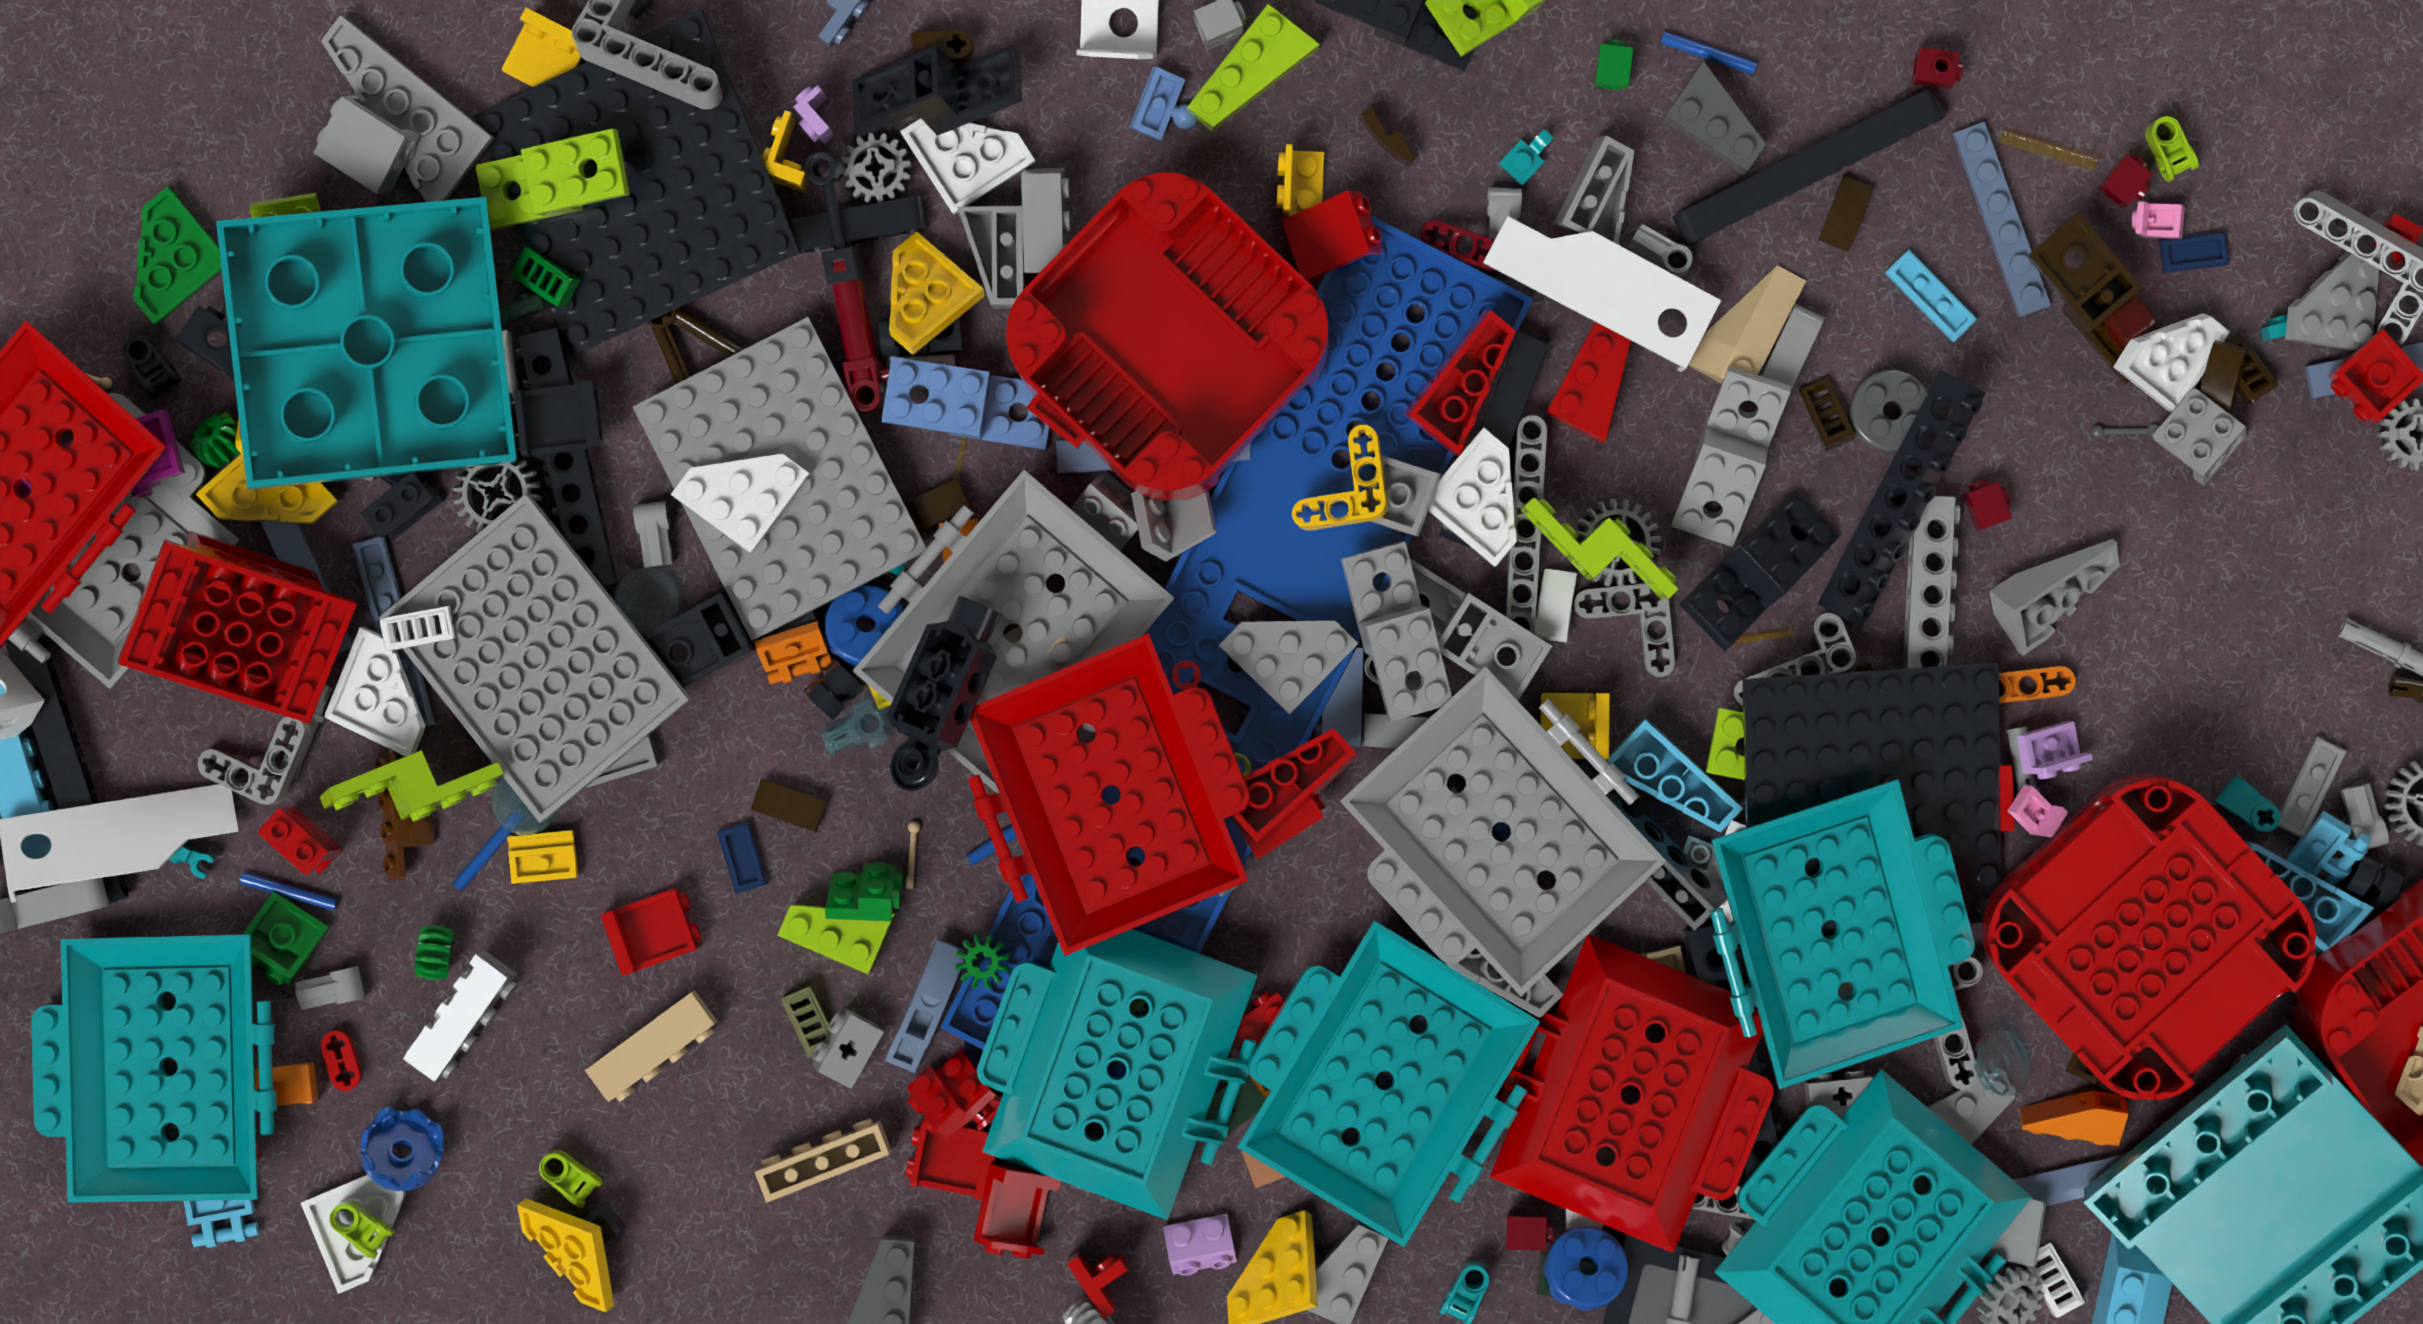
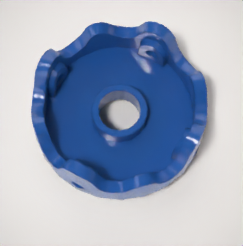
[825,585,904,667]
[360,1107,444,1191]
[1543,1226,1628,1311]

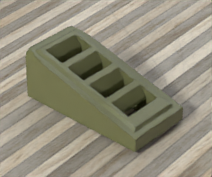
[781,985,830,1058]

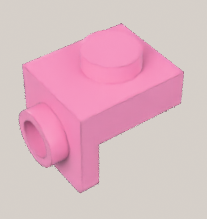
[2132,201,2185,239]
[2008,785,2068,837]

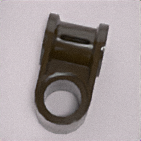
[910,29,974,64]

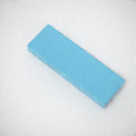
[1885,250,1977,343]

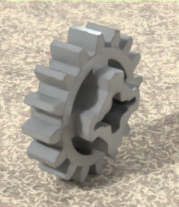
[841,133,912,204]
[2377,399,2423,471]
[1977,1267,2045,1324]

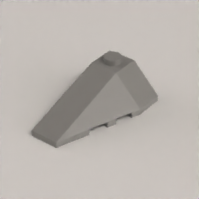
[1990,539,2120,656]
[1445,948,1563,1018]

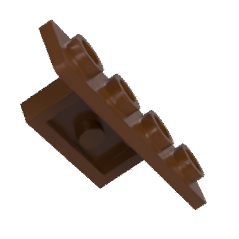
[375,749,434,881]

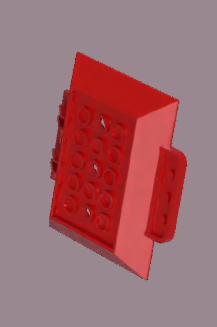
[0,320,167,648]
[967,633,1251,956]
[1490,934,1773,1253]

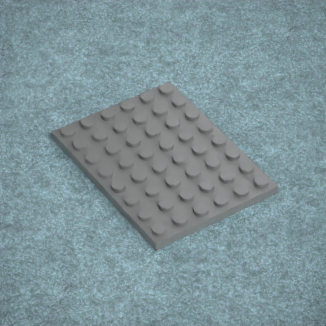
[633,317,927,641]
[379,494,692,823]

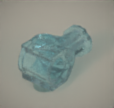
[820,699,889,757]

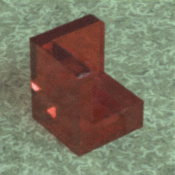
[2104,298,2155,352]

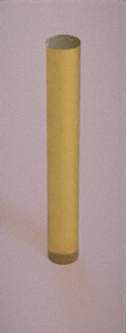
[1999,130,2097,170]

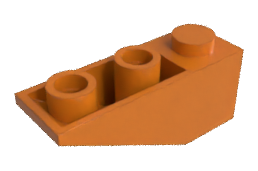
[2019,1090,2129,1146]

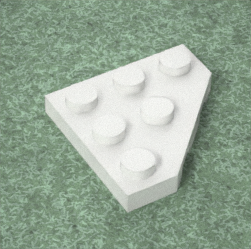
[900,118,1036,215]
[2113,313,2230,412]
[1428,428,1517,567]
[671,454,810,553]
[324,627,426,756]
[301,1175,406,1294]

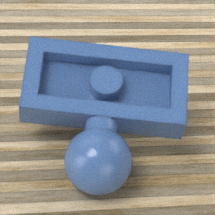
[1129,67,1198,140]

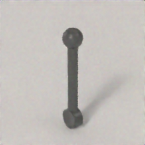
[2091,424,2159,438]

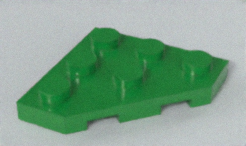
[133,186,222,325]

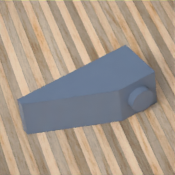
[1315,648,1363,746]

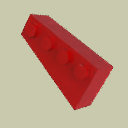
[1403,310,1516,455]

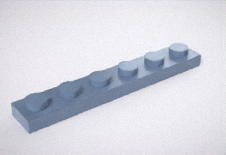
[1952,122,2051,318]

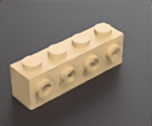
[585,991,718,1102]
[755,1118,892,1203]

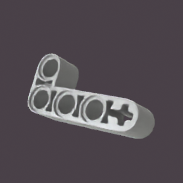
[1734,613,1856,712]
[0,878,110,934]
[1934,957,1983,1090]

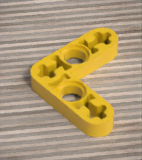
[1292,425,1388,531]

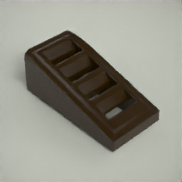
[2224,332,2278,405]
[1798,376,1855,452]

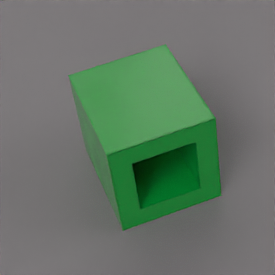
[1593,40,1633,91]

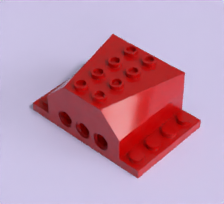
[117,531,357,724]

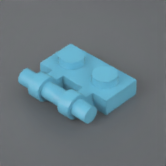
[2287,811,2371,885]
[184,1200,260,1248]

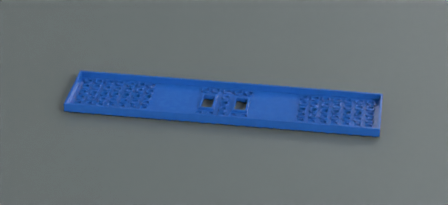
[940,215,1533,1078]

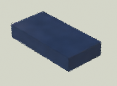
[2158,232,2229,273]
[717,822,767,894]

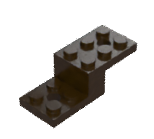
[2026,212,2164,384]

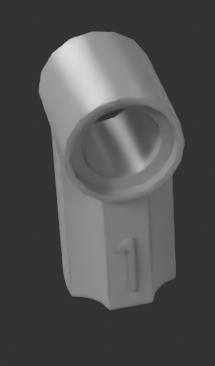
[1487,187,1522,251]
[1627,224,1692,277]
[633,500,673,568]
[2340,783,2389,849]
[295,966,365,1010]

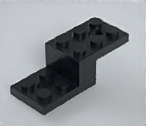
[1315,0,1477,72]
[852,44,1022,137]
[1679,490,1839,652]
[642,592,819,689]

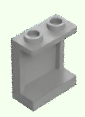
[314,95,419,194]

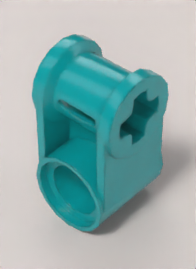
[2215,775,2281,832]
[1438,1260,1489,1324]

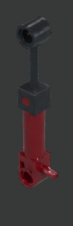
[805,152,890,411]

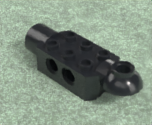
[886,595,1001,792]

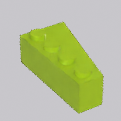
[1187,4,1320,132]

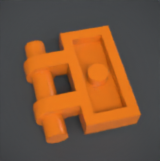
[754,621,832,685]

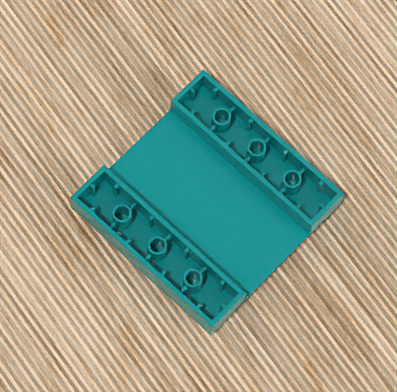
[2084,1024,2423,1324]

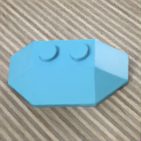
[2092,1233,2172,1324]

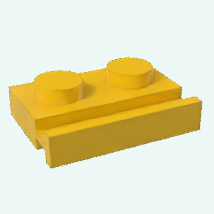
[507,830,579,884]

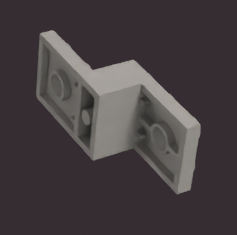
[1671,366,1791,547]
[1340,541,1452,721]
[1410,559,1552,701]

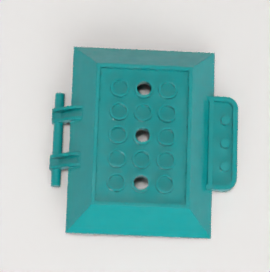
[1710,779,1975,1089]
[1237,921,1540,1247]
[977,929,1257,1220]
[31,934,277,1203]
[1714,1069,2032,1324]

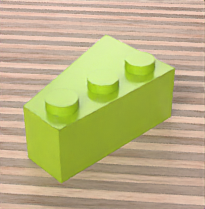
[777,904,897,974]

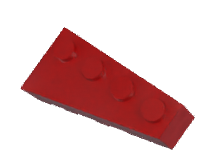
[1545,321,1631,444]
[1233,728,1359,845]

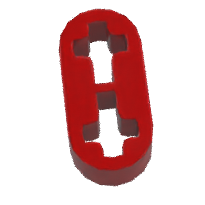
[321,1029,362,1091]

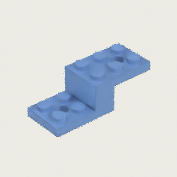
[881,357,1049,450]

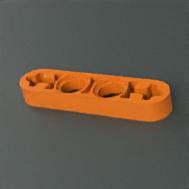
[1999,666,2076,704]

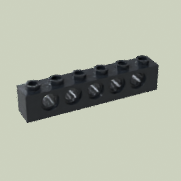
[1579,760,1727,931]

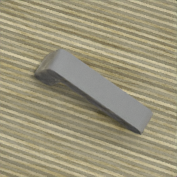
[572,0,722,110]
[2294,191,2423,346]

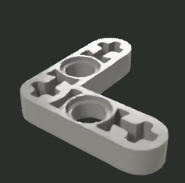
[1573,584,1675,677]
[197,716,312,805]

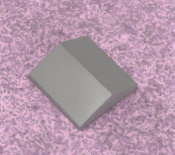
[1364,456,1440,537]

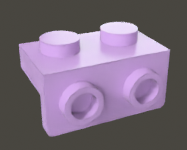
[793,85,834,144]
[2017,721,2093,779]
[1163,1214,1237,1276]

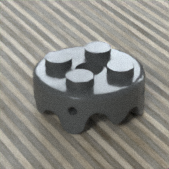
[1848,370,1928,453]

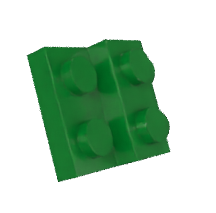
[825,862,903,921]
[242,892,329,986]

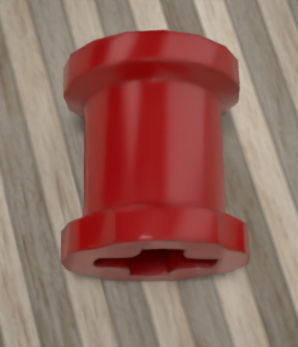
[1172,661,1201,690]

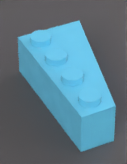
[1605,717,1743,833]
[2245,841,2374,954]

